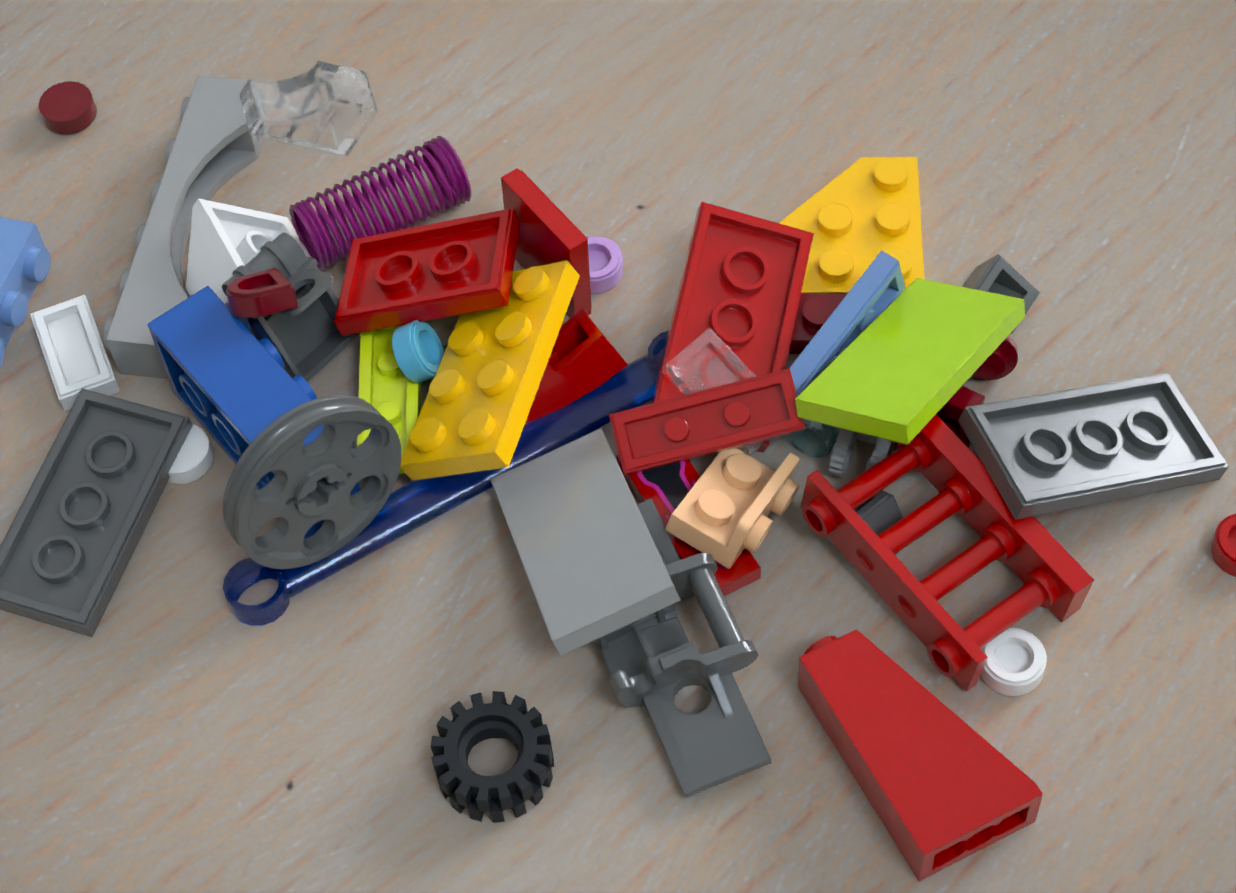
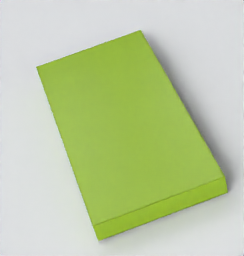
[795,278,1025,445]

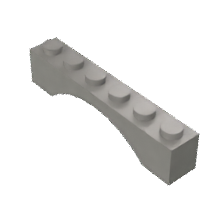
[103,76,271,379]

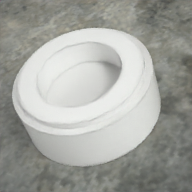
[168,424,214,484]
[981,628,1047,696]

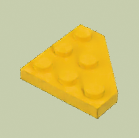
[779,157,924,294]

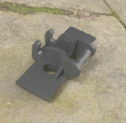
[594,498,771,798]

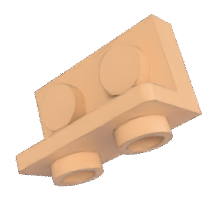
[665,448,801,569]

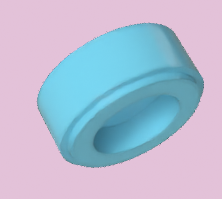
[392,320,444,383]

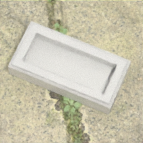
[30,295,120,412]

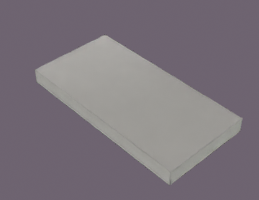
[490,428,681,656]

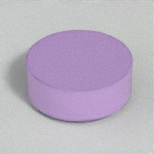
[587,236,623,294]

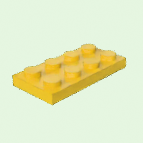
[400,260,580,481]

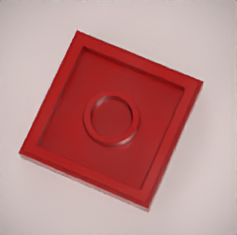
[501,168,592,318]

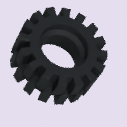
[430,691,554,823]

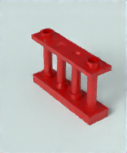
[800,415,1094,692]

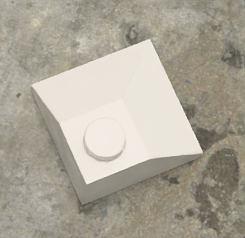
[186,198,312,304]

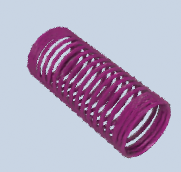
[289,136,472,271]

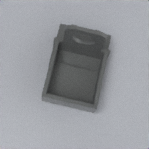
[222,232,360,381]

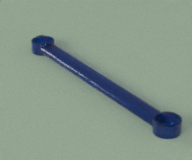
[223,330,669,626]

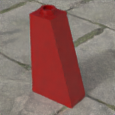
[798,629,1043,882]

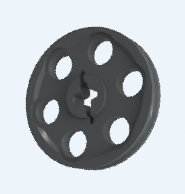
[223,395,401,569]

